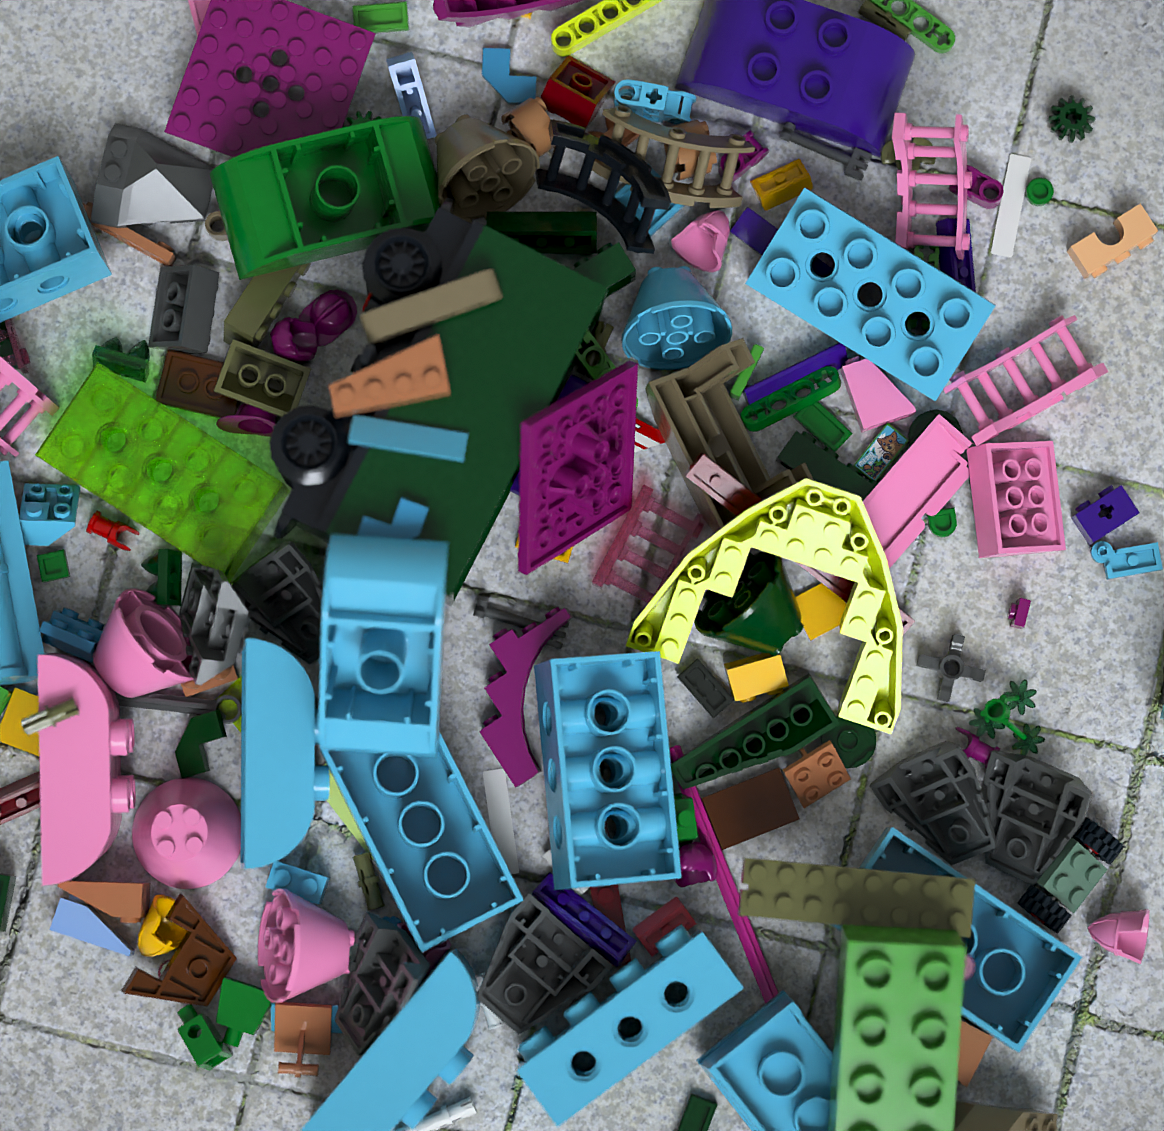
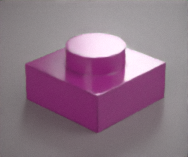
[1008,598,1031,629]

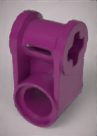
[718,130,770,181]
[949,165,1004,209]

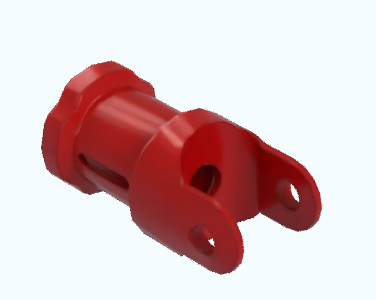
[86,510,140,551]

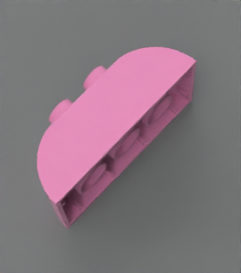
[38,653,136,886]

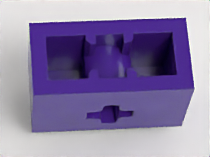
[1071,485,1140,545]

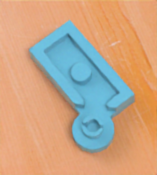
[1091,541,1163,580]

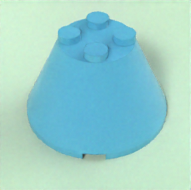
[621,266,732,370]

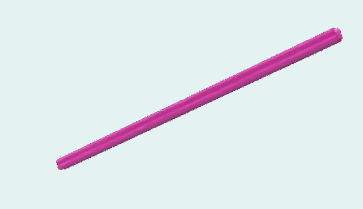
[669,745,779,1004]

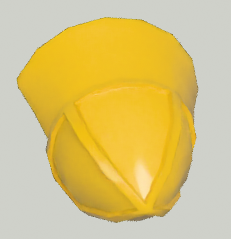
[137,894,188,957]

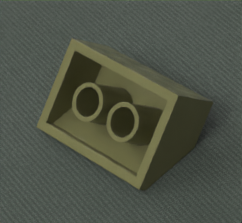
[214,339,311,417]

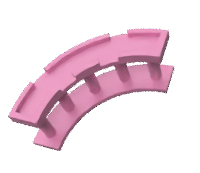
[892,113,972,260]
[943,315,1108,446]
[0,357,59,457]

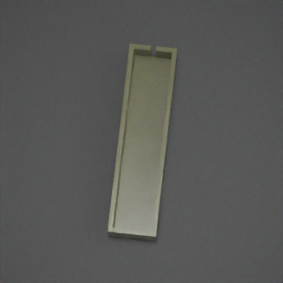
[738,857,975,937]

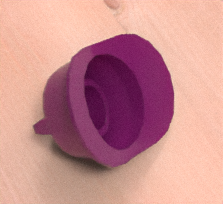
[298,289,358,347]
[216,403,277,437]

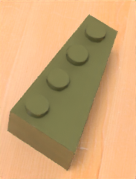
[223,263,311,348]

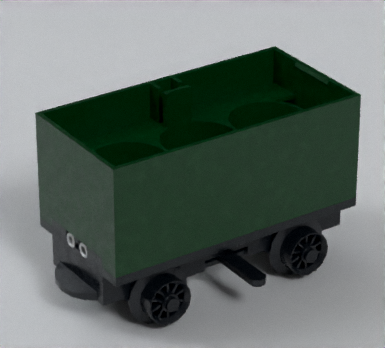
[269,197,608,607]

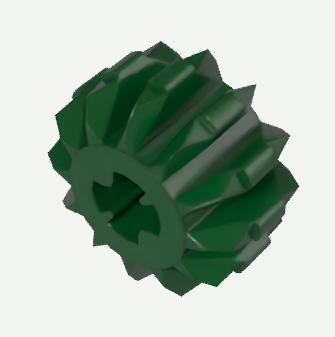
[1048,95,1095,143]

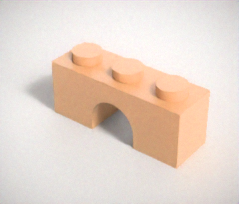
[1067,203,1158,279]

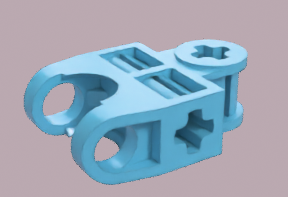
[614,79,697,124]

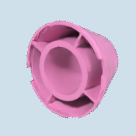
[93,588,193,698]

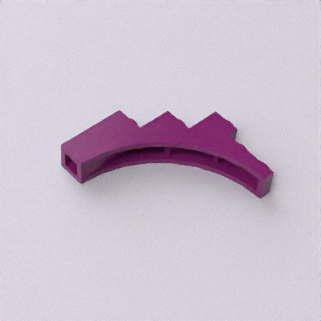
[433,0,583,27]
[479,607,573,788]

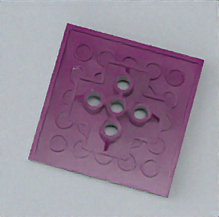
[164,0,376,158]
[517,360,638,575]

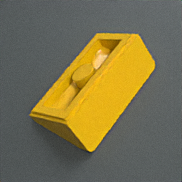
[750,158,813,211]

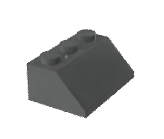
[148,265,220,354]

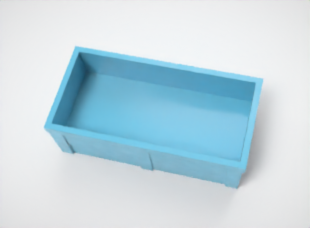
[696,990,833,1131]

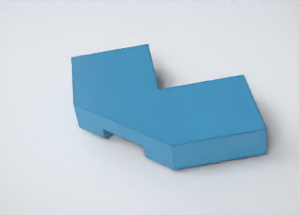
[482,48,537,105]
[357,498,428,540]

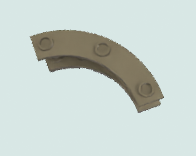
[592,105,755,208]

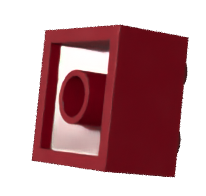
[540,55,616,129]

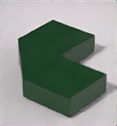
[175,710,227,779]

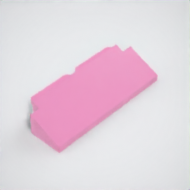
[862,414,972,568]

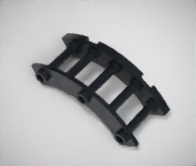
[535,119,671,254]

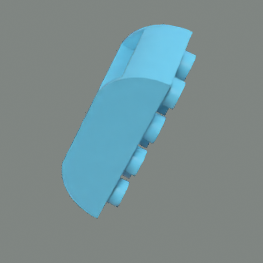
[319,534,449,757]

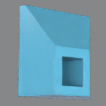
[19,483,80,546]

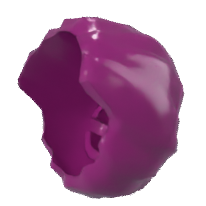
[270,317,318,364]
[674,842,717,888]

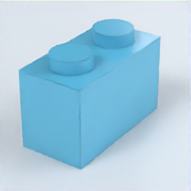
[265,861,330,904]

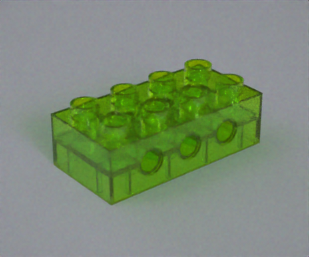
[35,362,290,582]

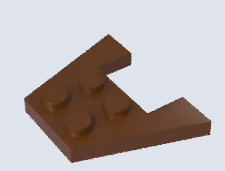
[121,893,237,1007]

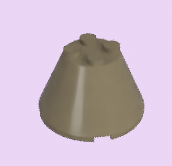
[434,115,540,224]

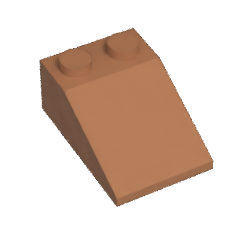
[57,881,150,923]

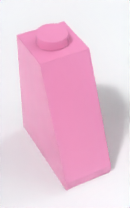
[840,356,916,433]

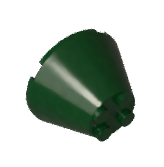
[694,550,804,656]

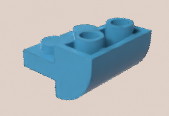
[39,607,104,663]

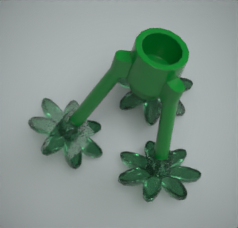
[969,679,1045,755]

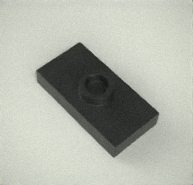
[677,658,734,719]

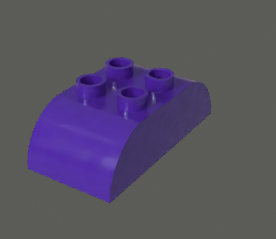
[674,0,915,158]

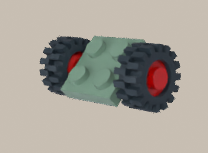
[1017,817,1124,934]

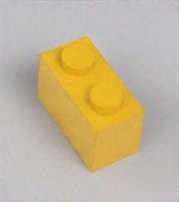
[724,653,789,703]

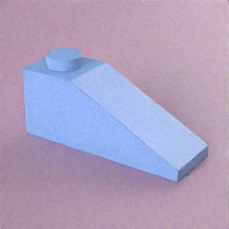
[386,52,437,139]
[50,894,135,956]

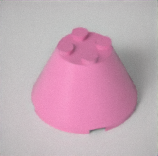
[132,778,241,889]
[258,889,355,1003]

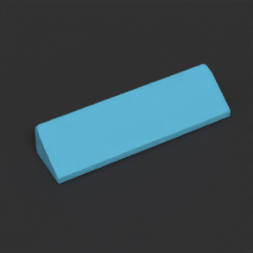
[348,415,468,463]

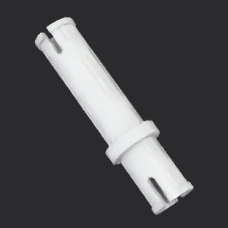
[393,1097,477,1131]

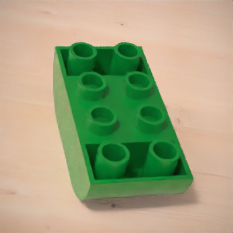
[210,116,440,280]

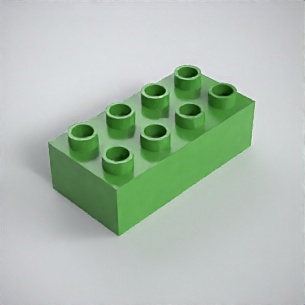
[828,924,966,1131]

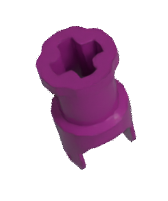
[955,727,1001,769]

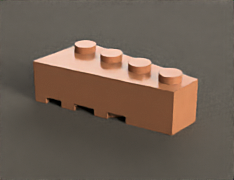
[329,335,450,418]

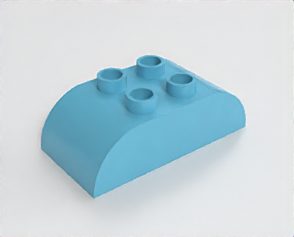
[240,638,330,869]
[300,949,480,1131]

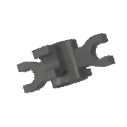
[916,634,986,702]

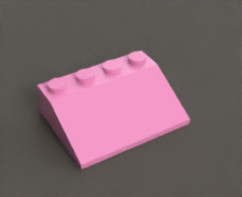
[967,441,1066,558]

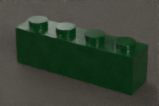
[486,212,597,254]
[776,431,878,501]

